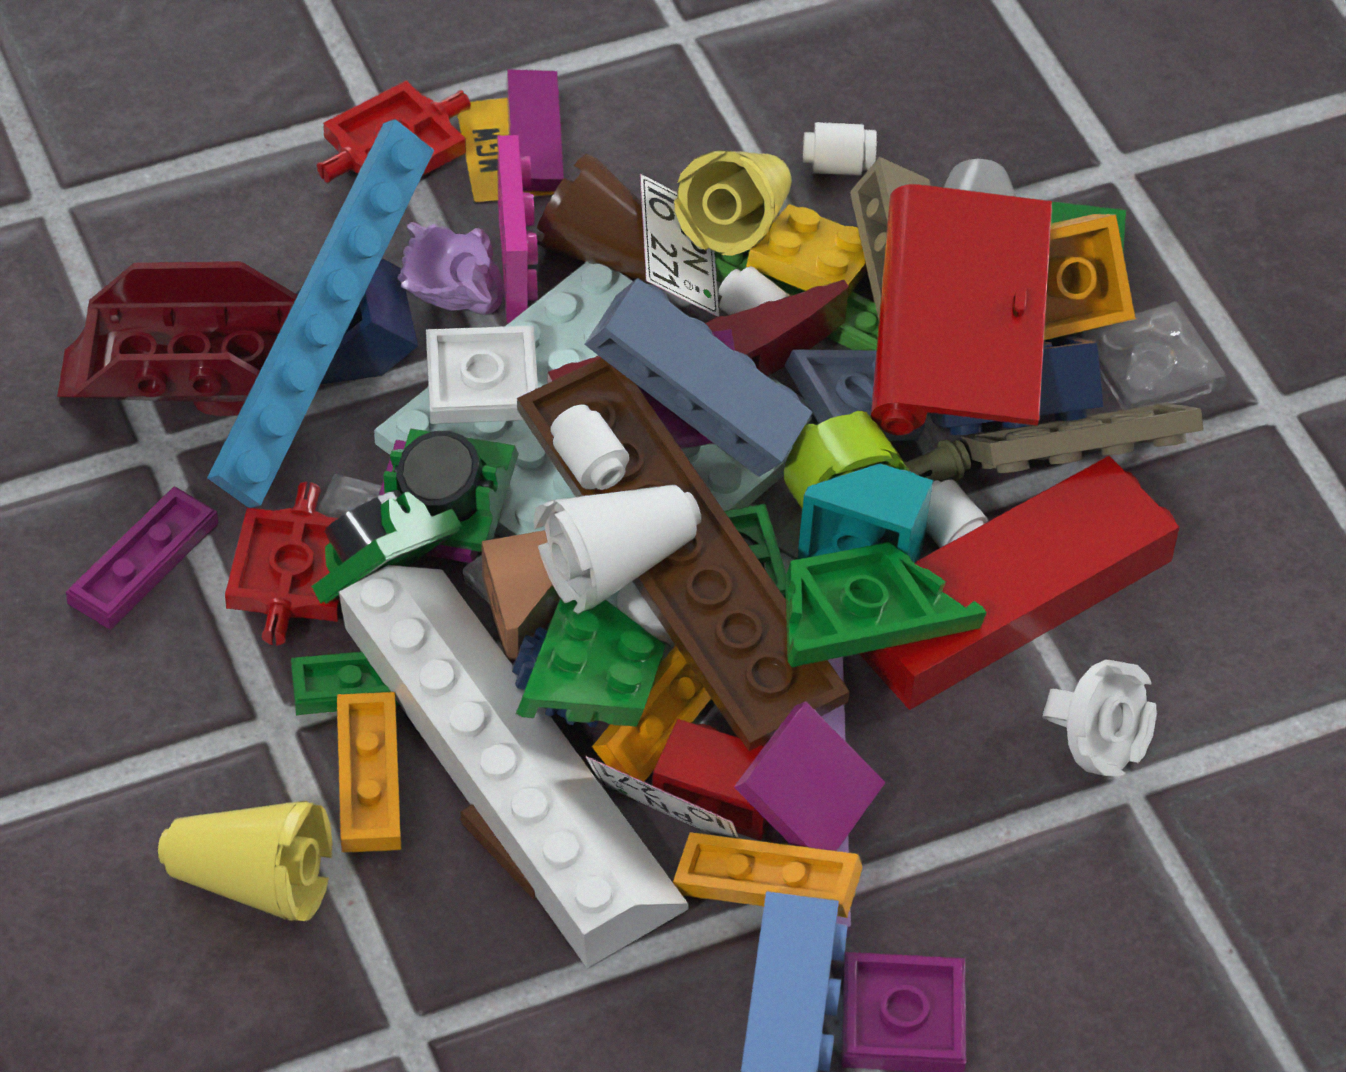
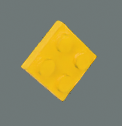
[746,204,868,296]

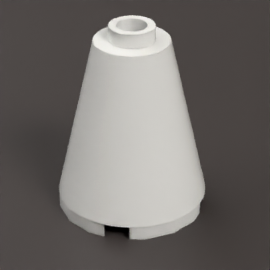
[533,485,701,613]

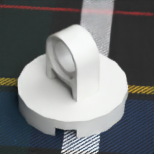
[1042,660,1157,777]

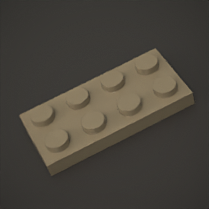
[961,402,1204,473]

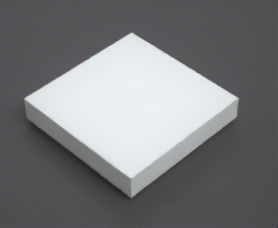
[426,326,538,424]

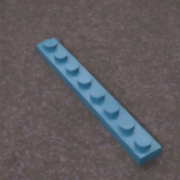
[207,119,434,508]

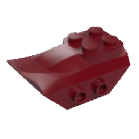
[57,261,298,416]

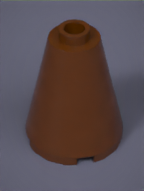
[536,154,653,285]

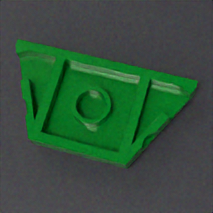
[785,542,987,667]
[516,598,666,727]

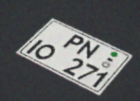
[640,174,719,317]
[586,756,740,839]

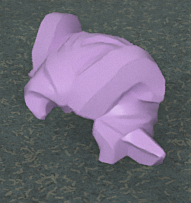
[397,222,504,315]

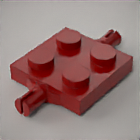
[317,80,471,183]
[225,482,341,645]

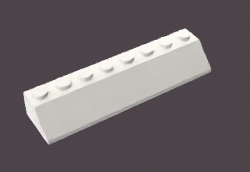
[339,565,688,968]

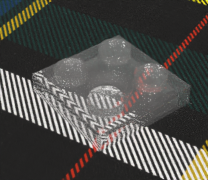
[1082,301,1226,409]

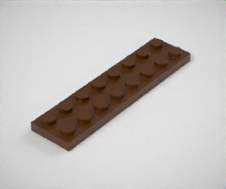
[517,358,850,751]

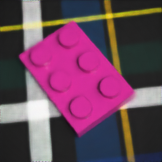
[498,135,538,323]

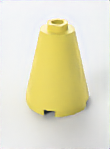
[674,150,792,256]
[158,801,332,921]

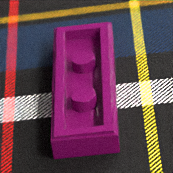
[506,69,564,192]
[65,486,218,630]

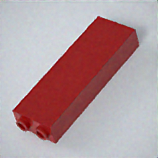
[859,455,1180,710]

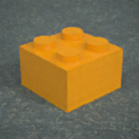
[1013,214,1135,340]

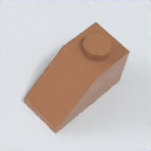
[482,530,560,663]

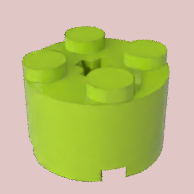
[784,411,910,509]

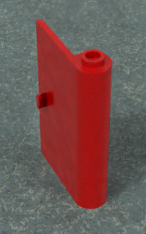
[871,184,1052,435]

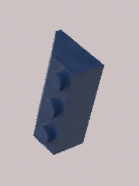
[929,335,1103,435]

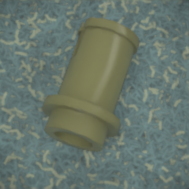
[904,439,971,482]

